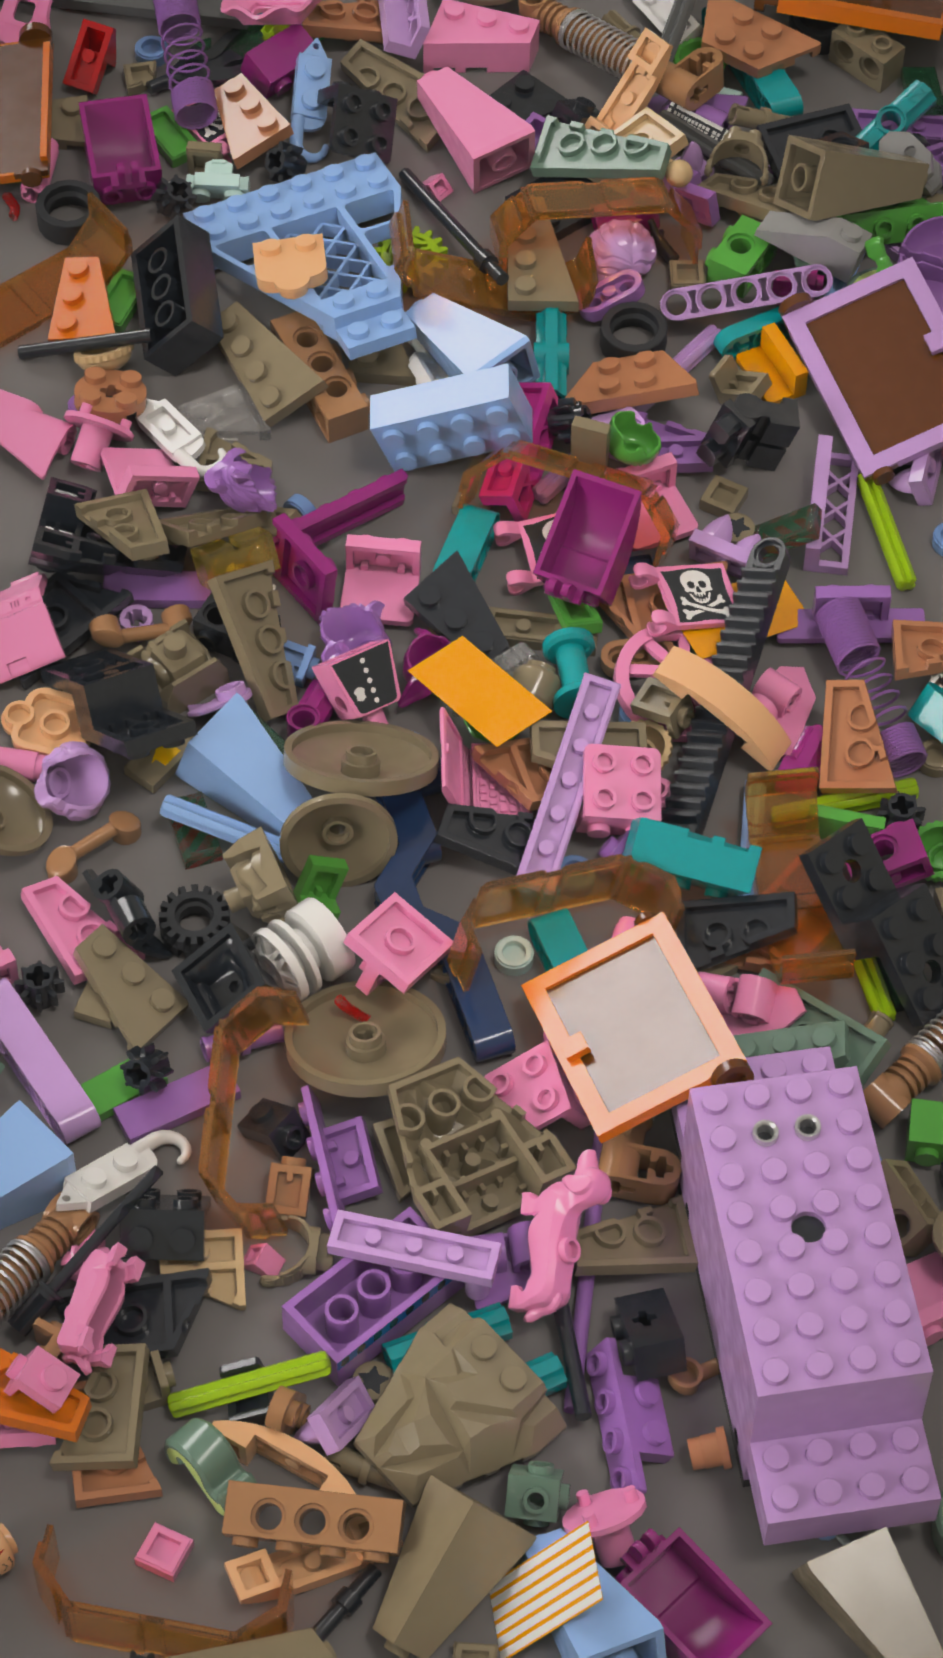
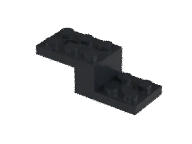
[40,647,198,760]
[799,818,943,1027]

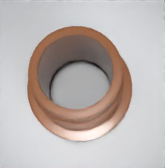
[687,1426,733,1471]

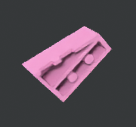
[423,0,540,73]

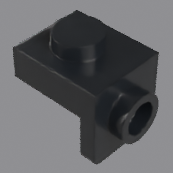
[551,97,600,125]
[237,1098,310,1161]
[219,1357,274,1425]

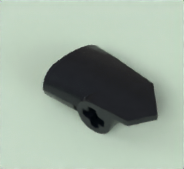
[82,869,173,959]

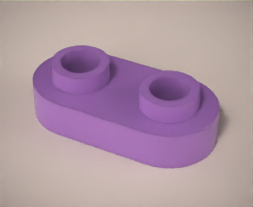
[577,269,645,322]

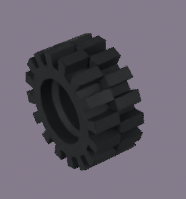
[159,884,231,959]

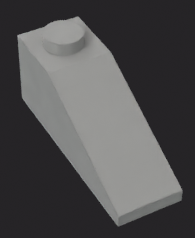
[754,211,873,283]

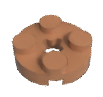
[74,366,147,424]

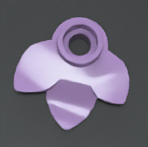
[187,680,253,717]

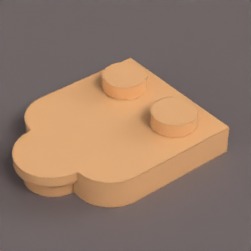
[252,233,328,299]
[1,687,91,755]

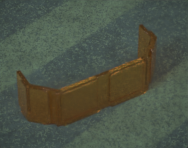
[490,177,703,274]
[0,192,133,348]
[389,200,598,322]
[457,440,680,567]
[745,767,856,985]
[447,854,685,992]
[198,987,310,1239]
[32,1524,295,1658]

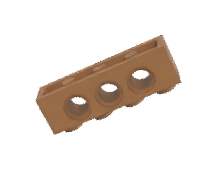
[270,311,370,443]
[222,1480,406,1564]

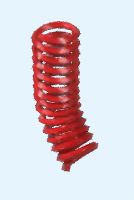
[2,192,20,221]
[334,994,371,1022]

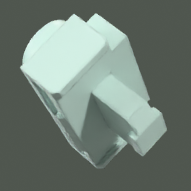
[186,159,250,203]

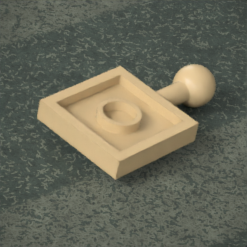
[614,107,693,188]

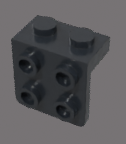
[317,81,398,164]
[120,1188,211,1261]

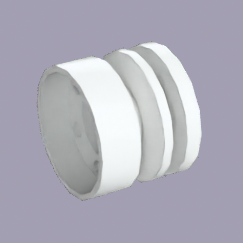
[251,897,356,1004]

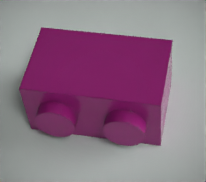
[240,24,317,99]

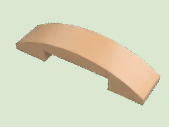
[585,27,673,131]
[653,646,792,772]
[212,1420,356,1494]
[224,1516,403,1604]

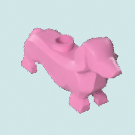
[508,1149,612,1323]
[57,1230,146,1376]

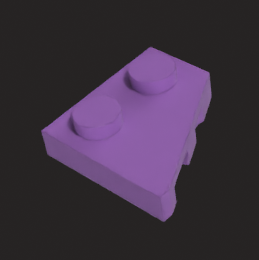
[637,411,713,473]

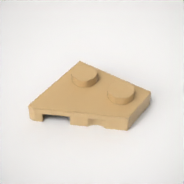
[160,1228,246,1310]

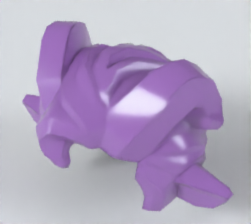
[204,448,277,513]
[319,600,393,662]

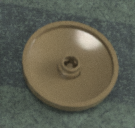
[283,720,439,797]
[284,981,447,1098]

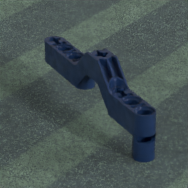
[374,758,516,1063]

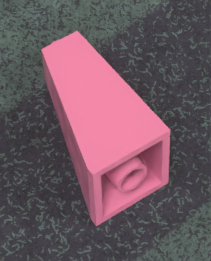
[417,67,535,194]

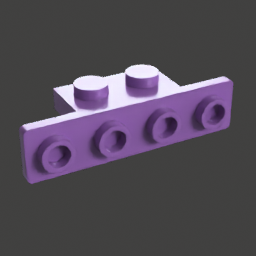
[776,584,925,643]
[298,1085,383,1232]
[586,1337,674,1494]

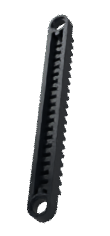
[661,537,791,835]

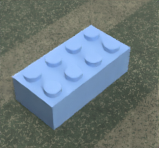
[370,363,533,472]

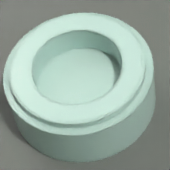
[494,935,534,976]

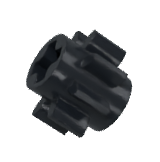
[264,141,307,183]
[151,174,197,220]
[548,397,592,444]
[877,791,926,830]
[14,960,65,1013]
[120,1042,174,1096]

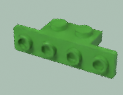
[836,197,943,244]

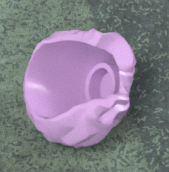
[585,219,657,282]
[34,741,111,821]

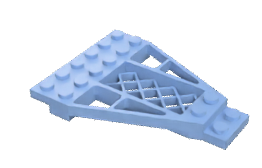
[183,152,417,360]

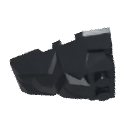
[28,477,187,577]

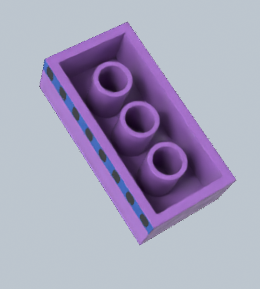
[282,1207,465,1386]

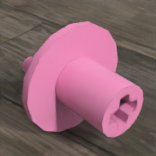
[63,402,134,472]
[562,1485,647,1568]

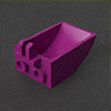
[78,94,162,206]
[533,469,642,608]
[614,1527,773,1658]

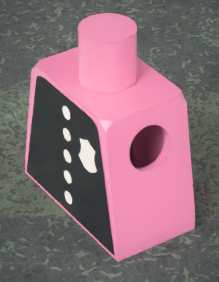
[312,639,401,724]

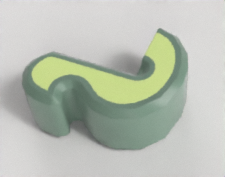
[164,1418,257,1518]

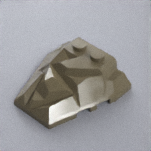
[387,1056,577,1236]
[353,1303,567,1508]

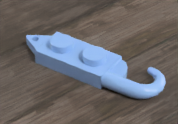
[289,38,332,163]

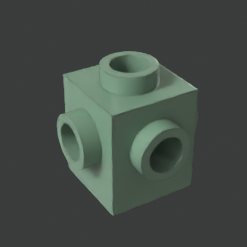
[504,1460,571,1527]

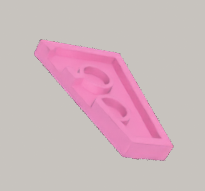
[21,876,145,985]

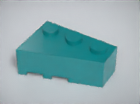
[620,817,762,898]

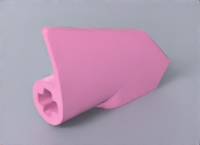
[0,389,77,480]
[752,666,816,758]
[698,972,807,1035]

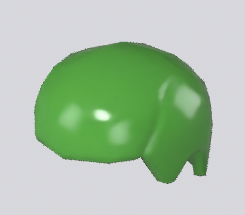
[609,411,661,466]

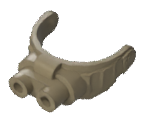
[704,126,769,186]
[259,1214,334,1288]

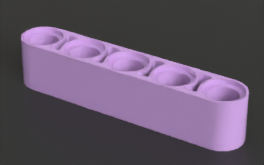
[660,264,833,321]
[0,977,102,1145]

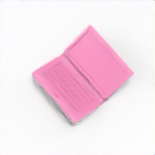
[0,572,66,684]
[439,707,532,815]

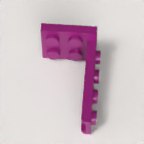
[269,469,408,624]

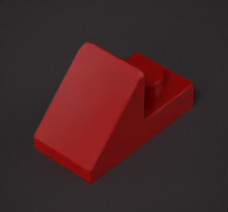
[63,18,116,95]

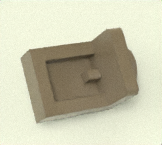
[709,354,772,404]

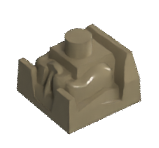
[126,619,230,714]
[222,826,298,923]

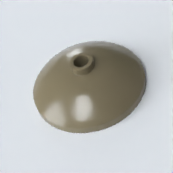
[0,765,53,856]
[279,793,398,887]

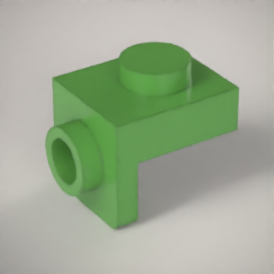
[293,855,349,919]

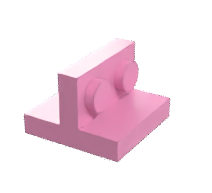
[343,892,455,996]

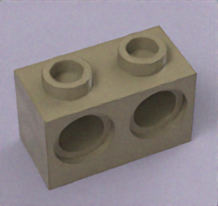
[829,24,905,93]
[881,1159,940,1257]

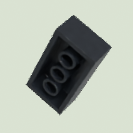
[131,215,224,376]

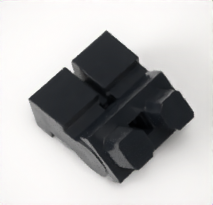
[696,393,800,471]

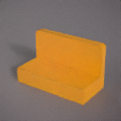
[736,322,809,403]

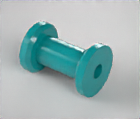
[542,627,595,719]

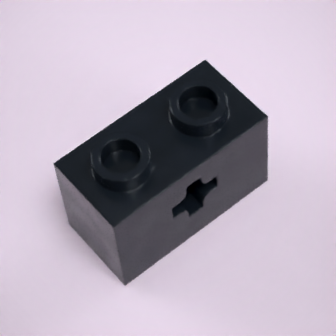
[610,1288,687,1382]

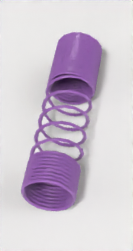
[153,0,218,130]
[815,596,928,778]

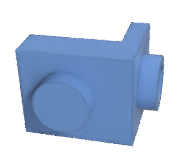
[284,640,321,688]

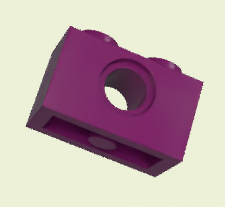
[845,818,935,888]

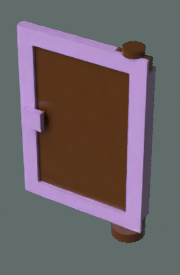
[778,257,943,485]

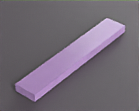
[515,672,621,893]

